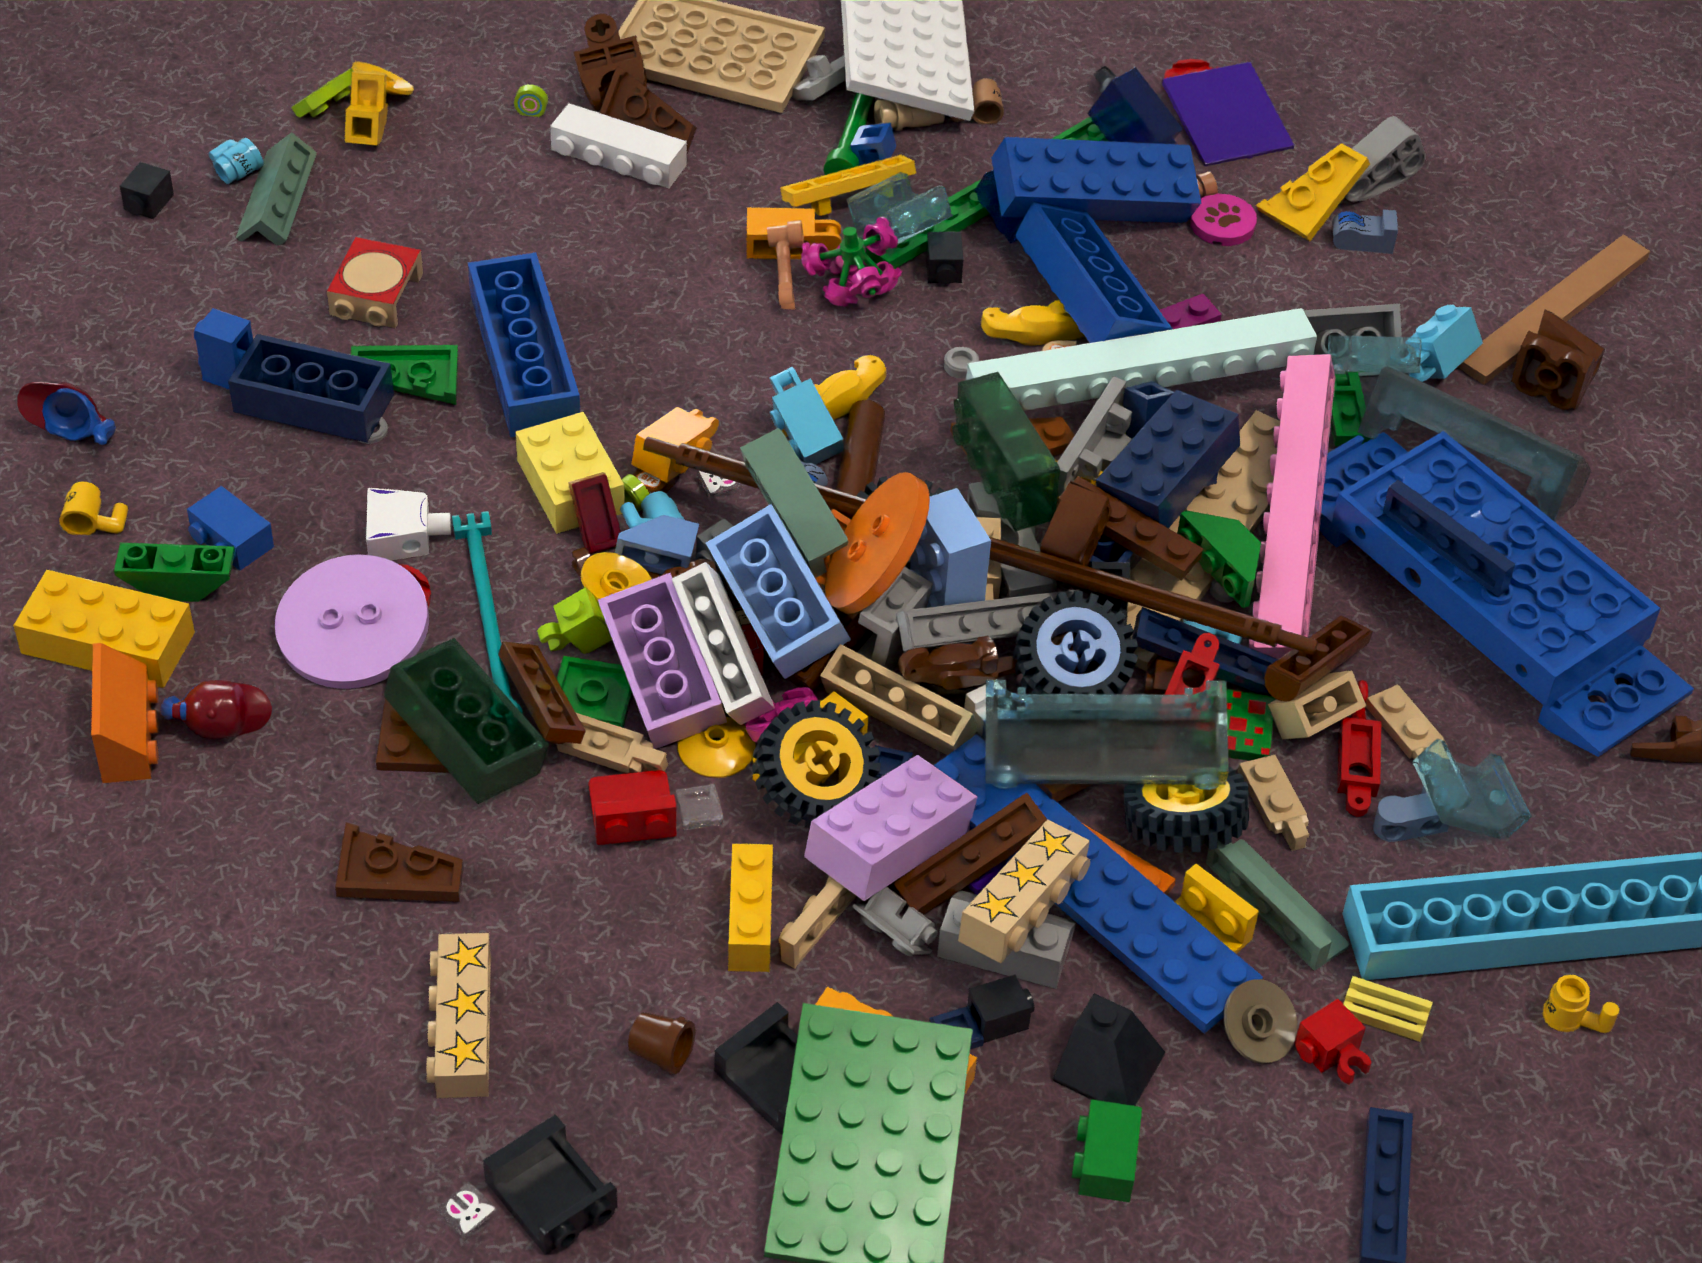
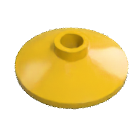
[352,62,414,95]
[581,552,652,601]
[678,717,756,778]

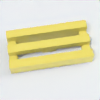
[1343,976,1433,1042]

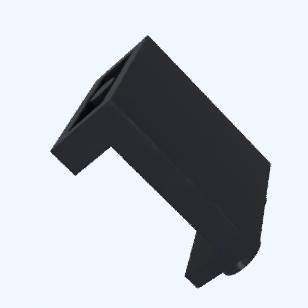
[714,1002,798,1135]
[483,1114,618,1255]

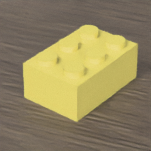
[515,412,625,534]

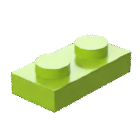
[291,68,353,118]

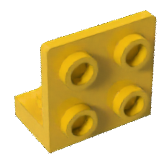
[1175,864,1259,954]

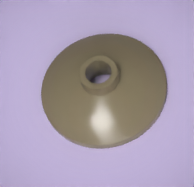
[1224,979,1297,1063]

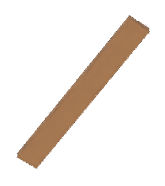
[1457,234,1650,385]

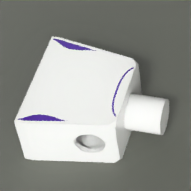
[366,488,451,560]

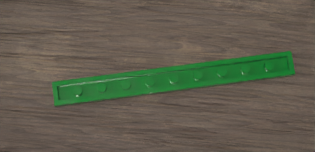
[866,107,1129,269]

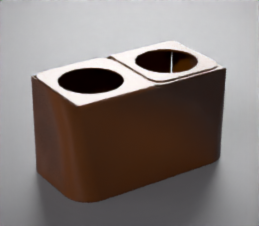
[1040,481,1112,566]

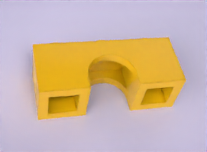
[728,844,773,972]

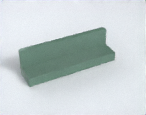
[236,132,317,245]
[740,428,849,578]
[1206,839,1349,971]

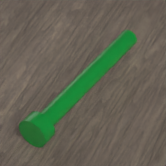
[824,92,875,175]

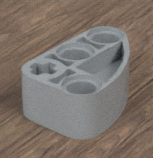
[1345,116,1426,202]

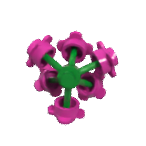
[801,217,902,306]

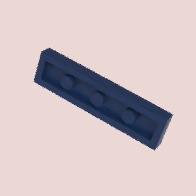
[1383,480,1516,597]
[1132,607,1278,696]
[1359,1107,1413,1263]

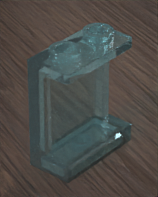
[847,172,952,244]
[1328,335,1421,373]
[1412,739,1532,840]

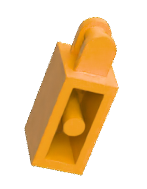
[747,207,841,259]
[631,407,719,483]

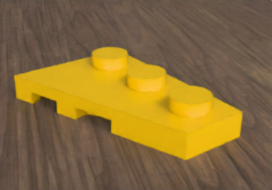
[1255,143,1370,241]

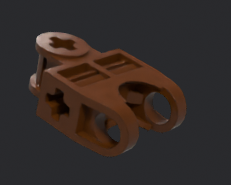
[574,14,647,111]

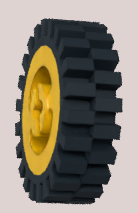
[752,700,881,828]
[1124,759,1249,853]

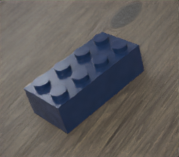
[228,334,394,443]
[1096,390,1240,528]

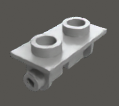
[853,886,938,956]

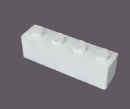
[550,103,687,188]
[672,562,775,725]

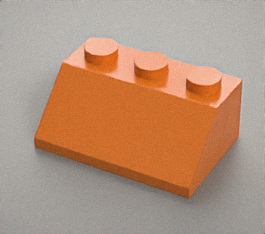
[91,643,159,783]

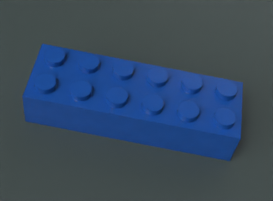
[991,137,1201,223]
[1015,202,1173,343]
[468,252,580,437]

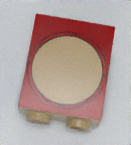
[327,237,423,328]

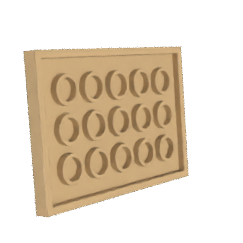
[618,0,825,113]

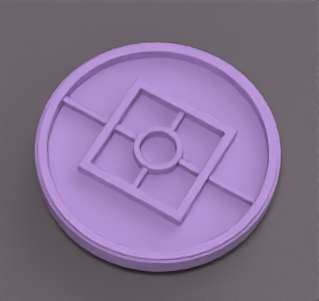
[275,555,429,689]

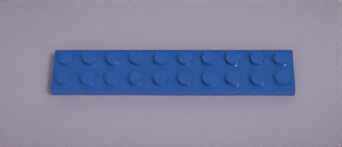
[933,734,1263,1034]

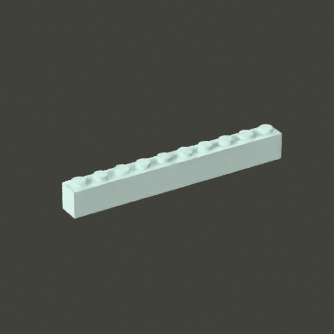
[965,308,1317,418]

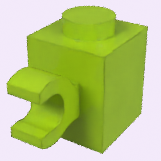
[537,587,612,654]

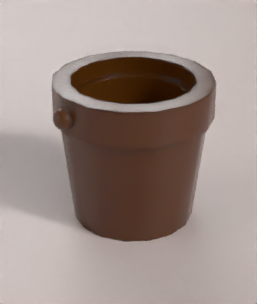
[628,1012,696,1074]

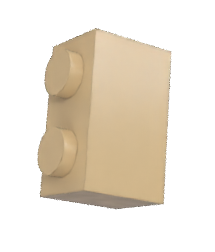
[1268,671,1366,739]

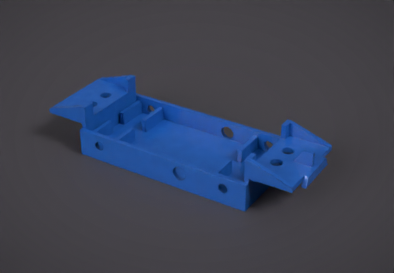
[1320,431,1694,757]

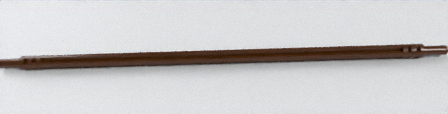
[643,436,1318,655]

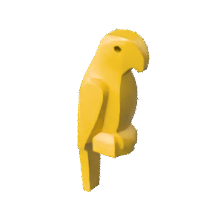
[981,300,1085,346]
[782,355,886,437]

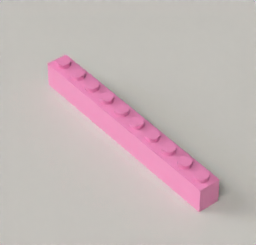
[1249,354,1336,659]

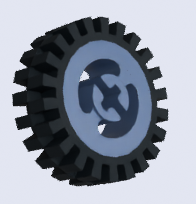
[1013,591,1138,715]

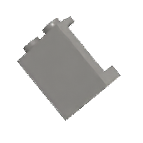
[857,567,933,671]

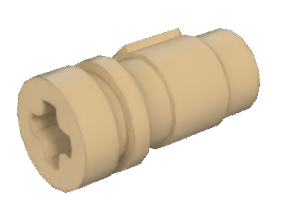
[874,99,945,131]

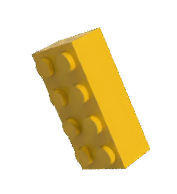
[13,570,195,688]

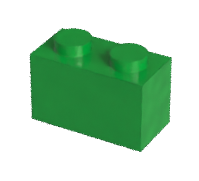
[1072,1099,1142,1202]

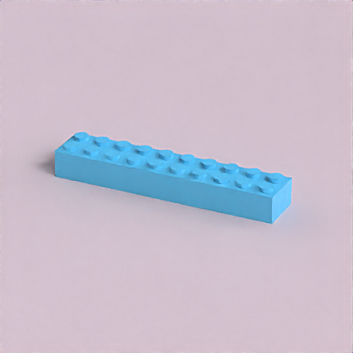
[1342,852,1702,980]

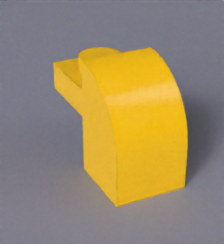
[345,70,388,145]

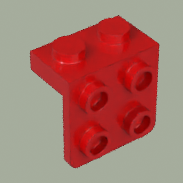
[588,770,677,845]

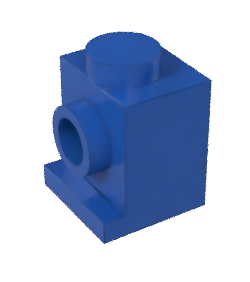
[850,123,897,166]

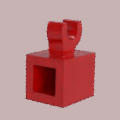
[1294,999,1371,1085]

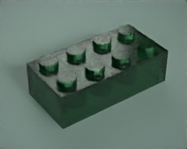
[952,371,1060,532]
[384,638,549,804]

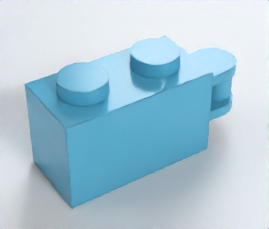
[1403,305,1483,383]
[769,367,844,465]

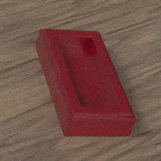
[568,472,621,554]

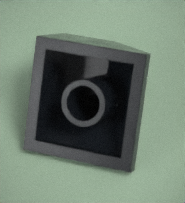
[1053,993,1165,1106]

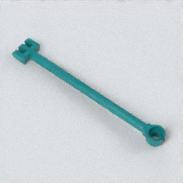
[451,511,523,732]

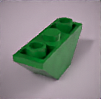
[1177,510,1261,608]
[114,543,235,602]

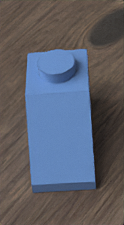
[615,515,699,574]

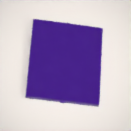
[1162,62,1294,166]

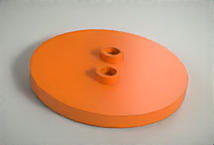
[825,472,930,614]

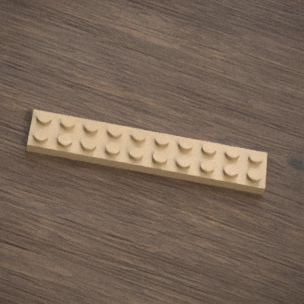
[1127,410,1280,671]

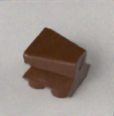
[1511,309,1605,410]

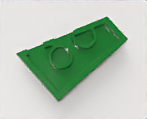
[351,345,459,405]

